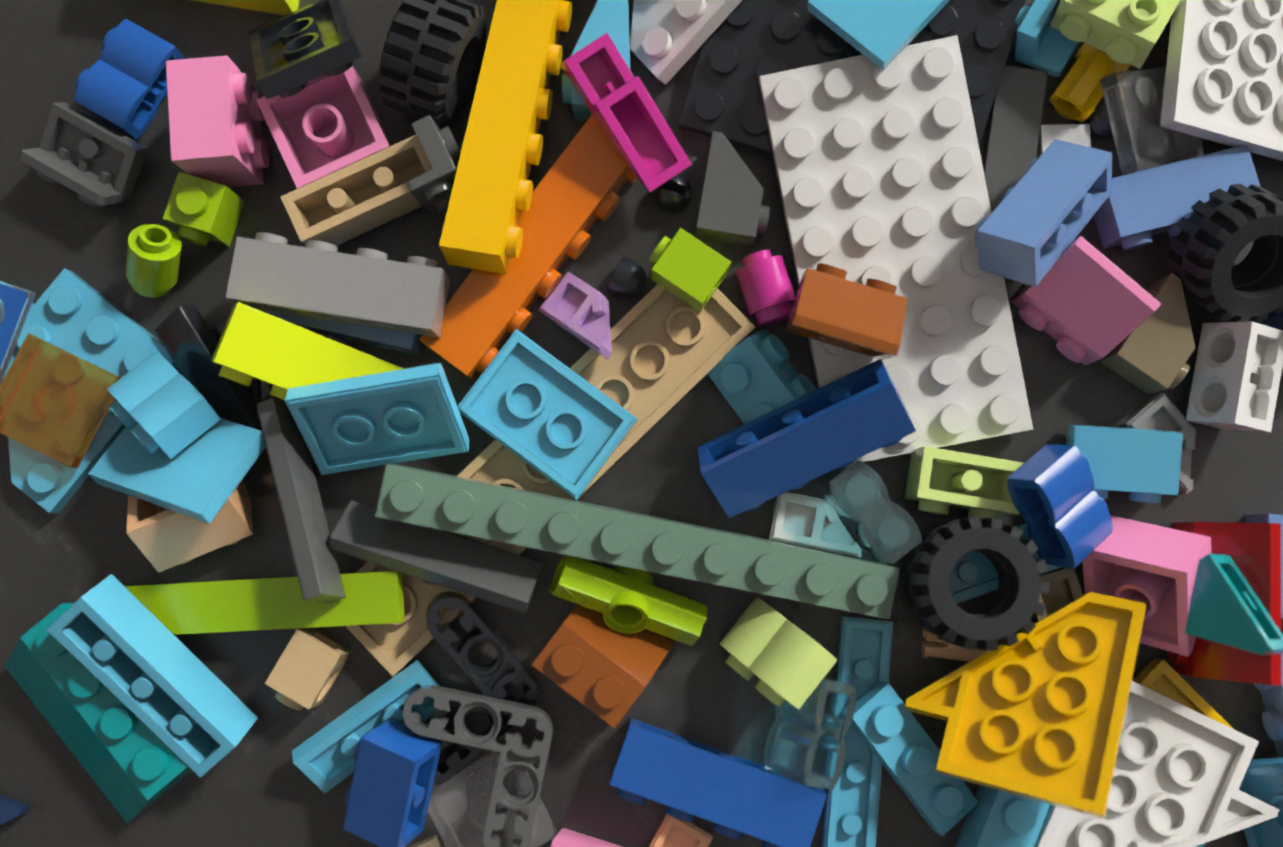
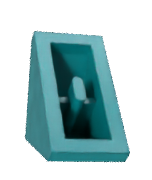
[1185,554,1283,655]

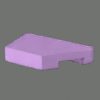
[538,271,612,360]

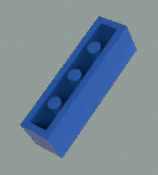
[697,359,916,518]
[609,718,827,847]

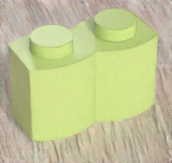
[719,597,838,710]

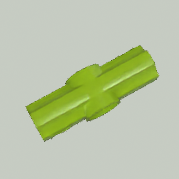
[549,554,708,646]

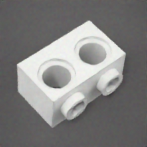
[1186,322,1283,432]

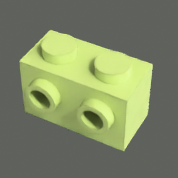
[1050,0,1180,69]
[904,446,1024,519]

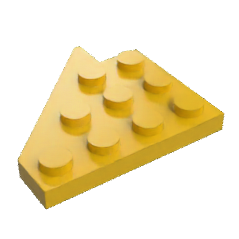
[905,592,1146,819]

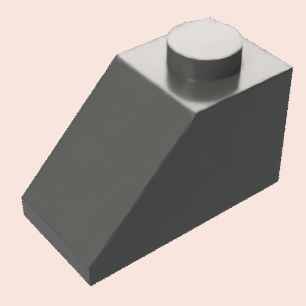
[695,131,770,249]

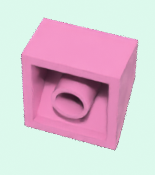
[1011,236,1161,365]
[1082,515,1211,657]

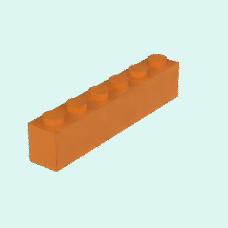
[419,115,638,382]

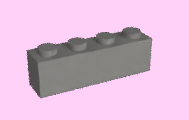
[225,232,450,338]

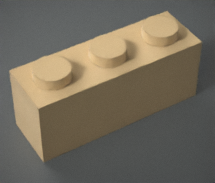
[281,135,433,246]

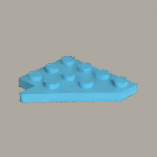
[0,268,177,514]

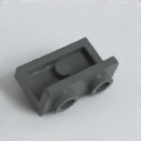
[19,102,148,207]
[406,115,462,216]

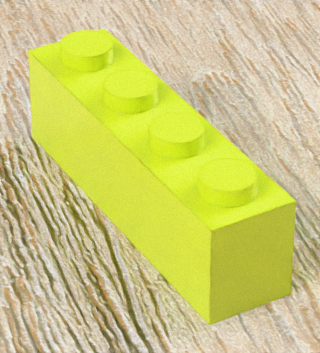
[211,302,404,400]

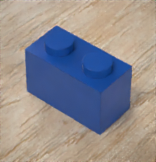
[343,718,443,847]

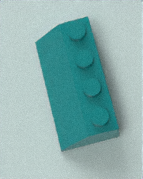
[5,602,192,824]

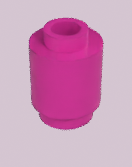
[735,250,795,326]

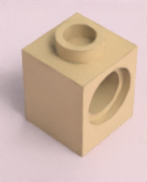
[265,628,352,711]

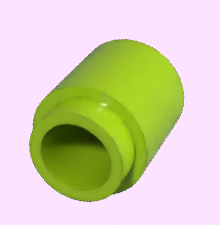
[125,224,182,298]

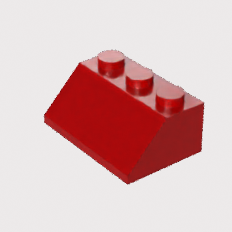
[1167,522,1282,686]

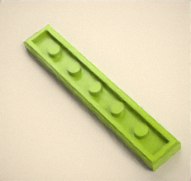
[124,571,405,635]

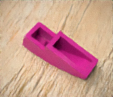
[560,33,692,192]

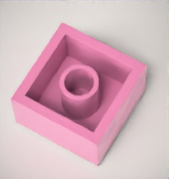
[166,55,269,187]
[256,66,392,189]

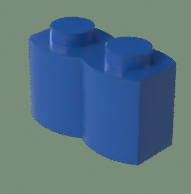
[73,19,186,140]
[1007,444,1113,569]

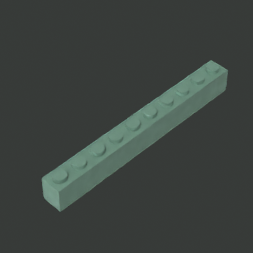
[375,464,900,620]

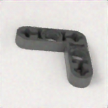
[403,685,553,847]

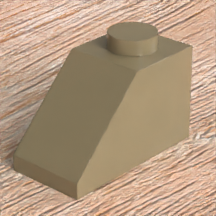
[1100,273,1196,395]

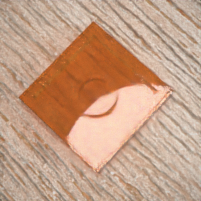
[0,333,121,468]

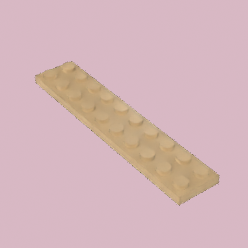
[346,284,755,677]

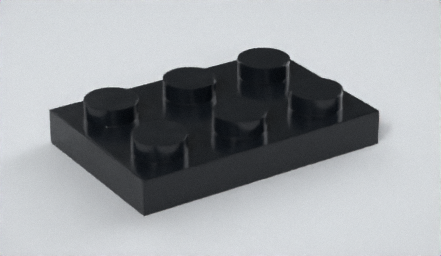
[248,0,362,100]

